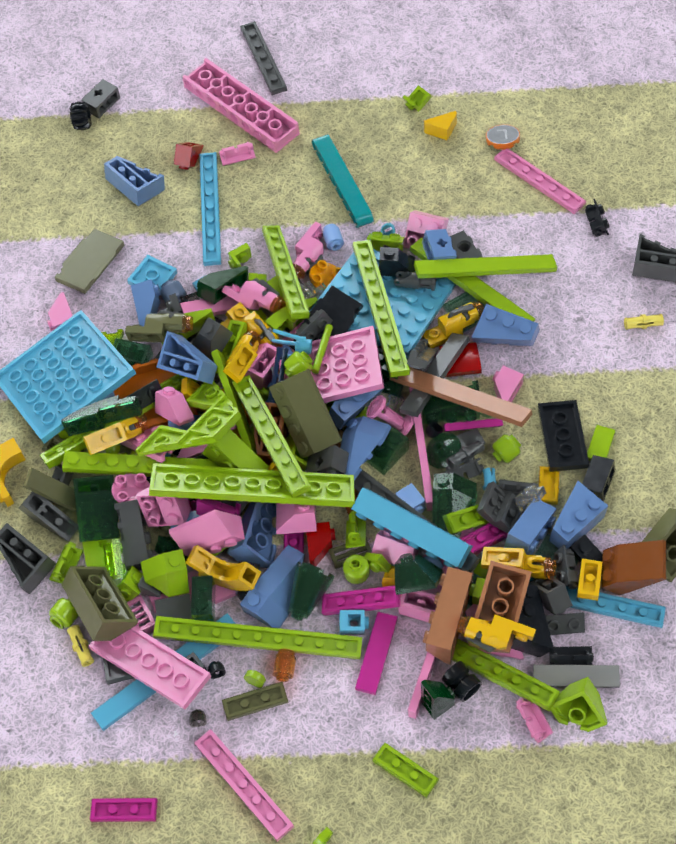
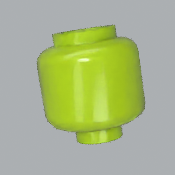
[284,351,313,377]
[492,434,521,463]
[343,554,370,584]
[49,598,79,629]

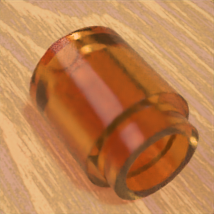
[273,649,296,682]

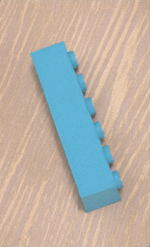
[351,487,473,568]

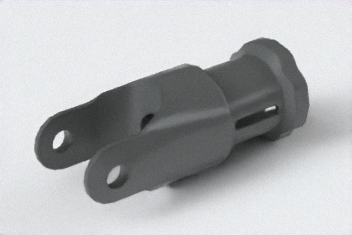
[394,271,437,291]

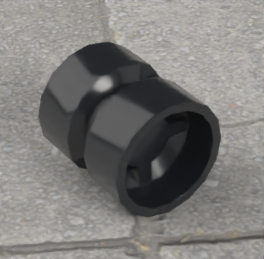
[442,661,482,702]

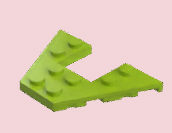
[135,381,242,456]

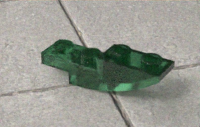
[61,395,143,436]

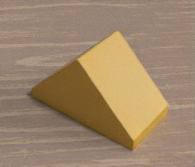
[424,111,457,140]

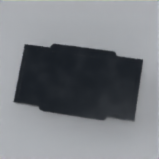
[289,286,363,351]

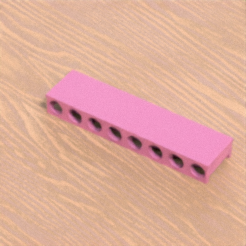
[182,58,300,153]

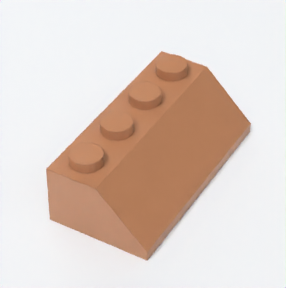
[468,561,532,653]
[423,567,473,665]

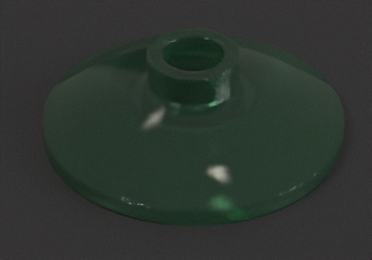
[426,432,461,469]

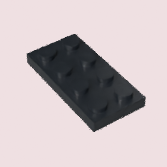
[538,400,589,472]

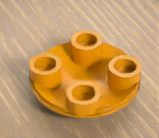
[309,260,341,292]

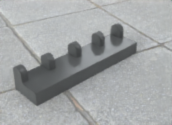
[407,338,438,369]

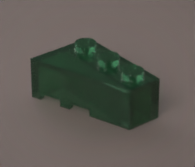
[421,380,480,425]

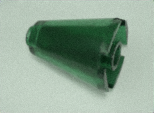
[288,562,335,621]

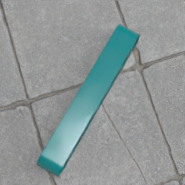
[312,134,374,228]

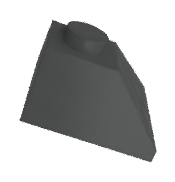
[191,317,233,362]

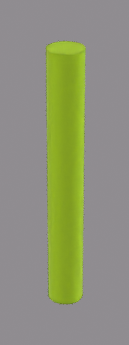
[311,324,333,374]

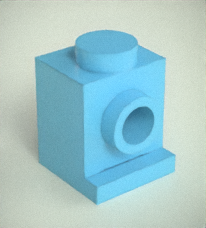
[339,610,369,635]

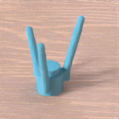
[271,329,312,360]

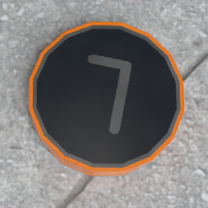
[486,124,520,150]

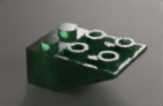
[73,475,120,542]

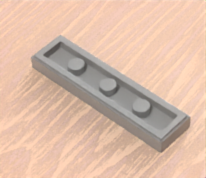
[533,664,620,688]

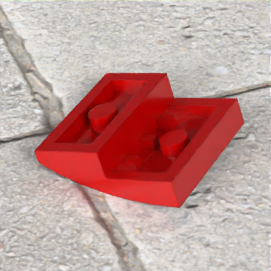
[439,342,482,377]

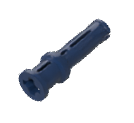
[265,347,289,403]

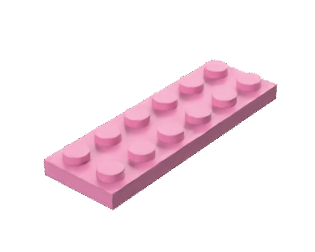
[88,626,212,710]

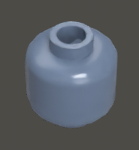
[160,279,187,303]

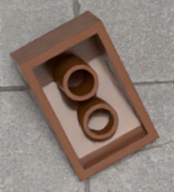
[602,540,666,595]

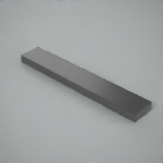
[240,21,287,95]
[400,333,470,417]

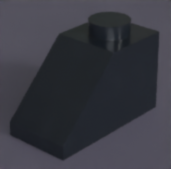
[379,247,415,277]

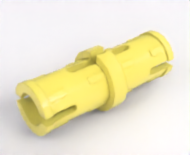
[624,314,664,330]
[67,625,94,667]

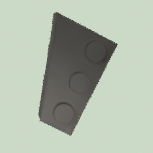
[632,234,676,282]
[114,499,154,571]
[0,523,56,594]

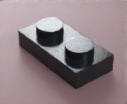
[568,535,603,575]

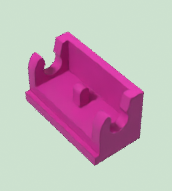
[196,499,241,516]

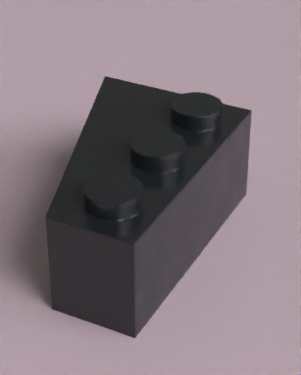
[511,584,554,657]

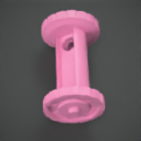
[366,395,414,438]

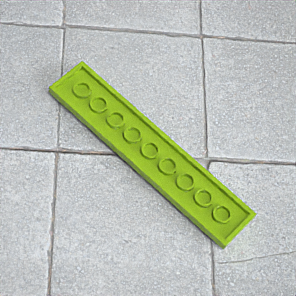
[149,463,355,507]

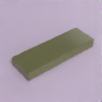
[23,468,82,511]
[222,681,289,721]

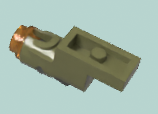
[125,310,193,342]

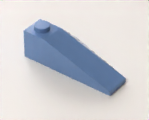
[340,416,391,480]
[227,502,276,568]

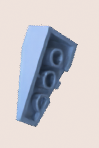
[240,545,305,628]

